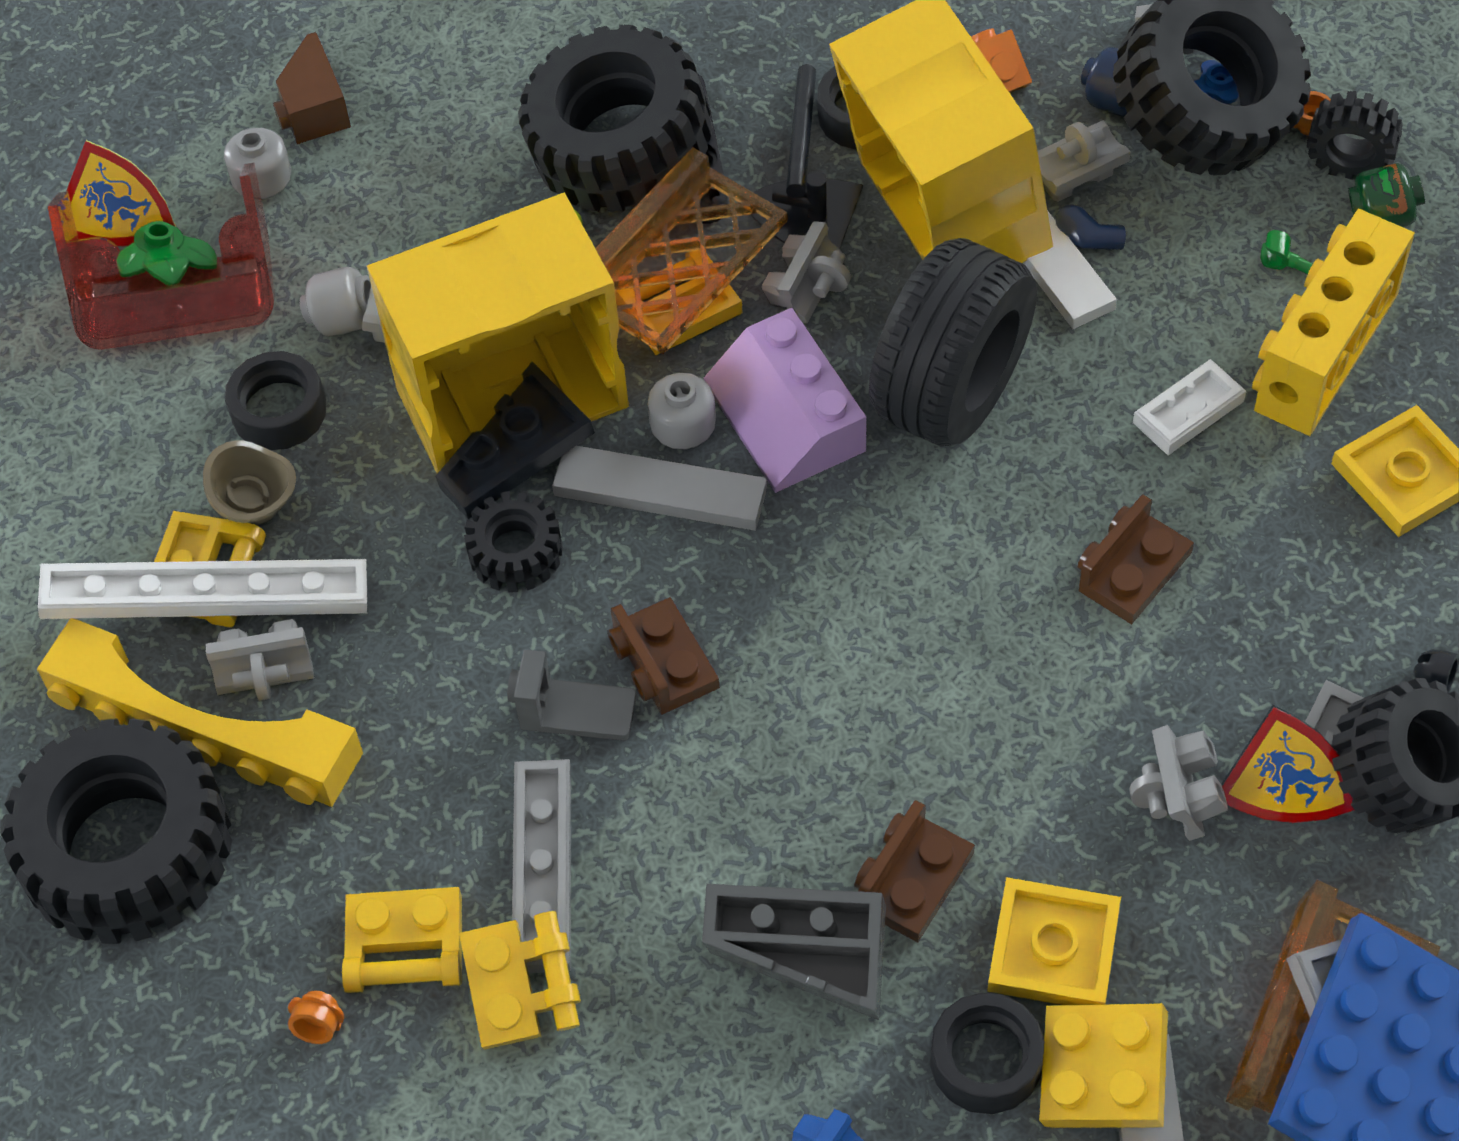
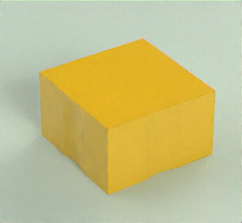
[829,0,1053,263]
[367,192,629,474]

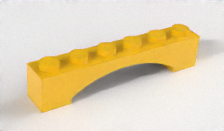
[37,618,363,807]

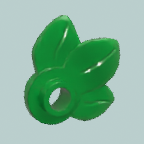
[116,221,217,288]

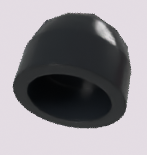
[1413,649,1459,693]

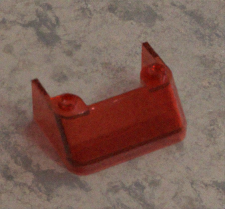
[47,162,275,350]

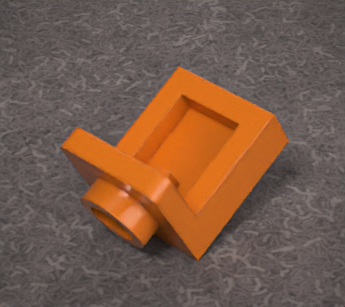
[971,28,1032,93]

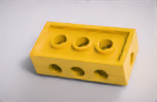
[1252,208,1415,436]

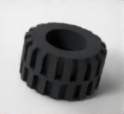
[1332,678,1459,834]

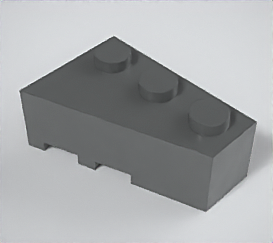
[702,883,886,1020]

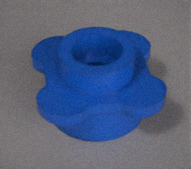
[1194,60,1239,105]

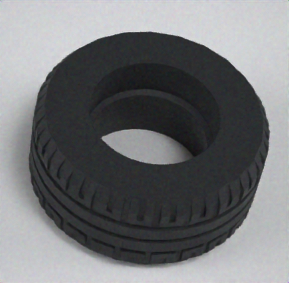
[869,238,1037,447]

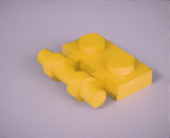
[459,911,581,1050]

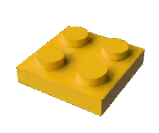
[1331,405,1459,537]
[987,877,1121,1005]
[1039,1003,1168,1128]

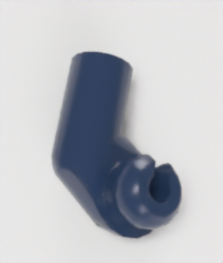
[1055,204,1126,250]

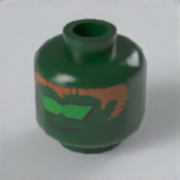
[1348,163,1425,227]

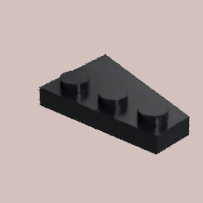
[435,361,595,520]

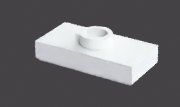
[1133,359,1246,455]

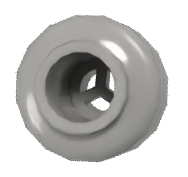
[224,128,292,199]
[300,267,371,336]
[647,373,716,450]

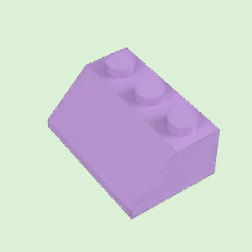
[704,308,866,493]

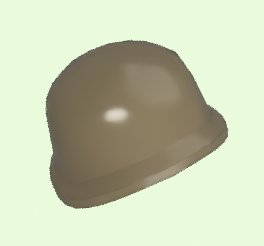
[203,440,296,526]

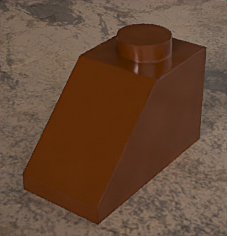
[273,32,351,144]

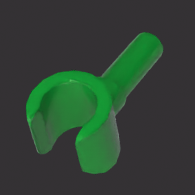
[1260,230,1313,275]

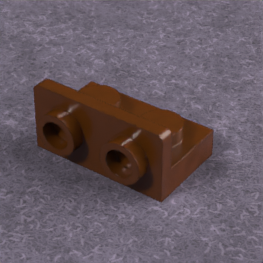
[1077,494,1194,625]
[607,597,720,715]
[854,800,975,943]

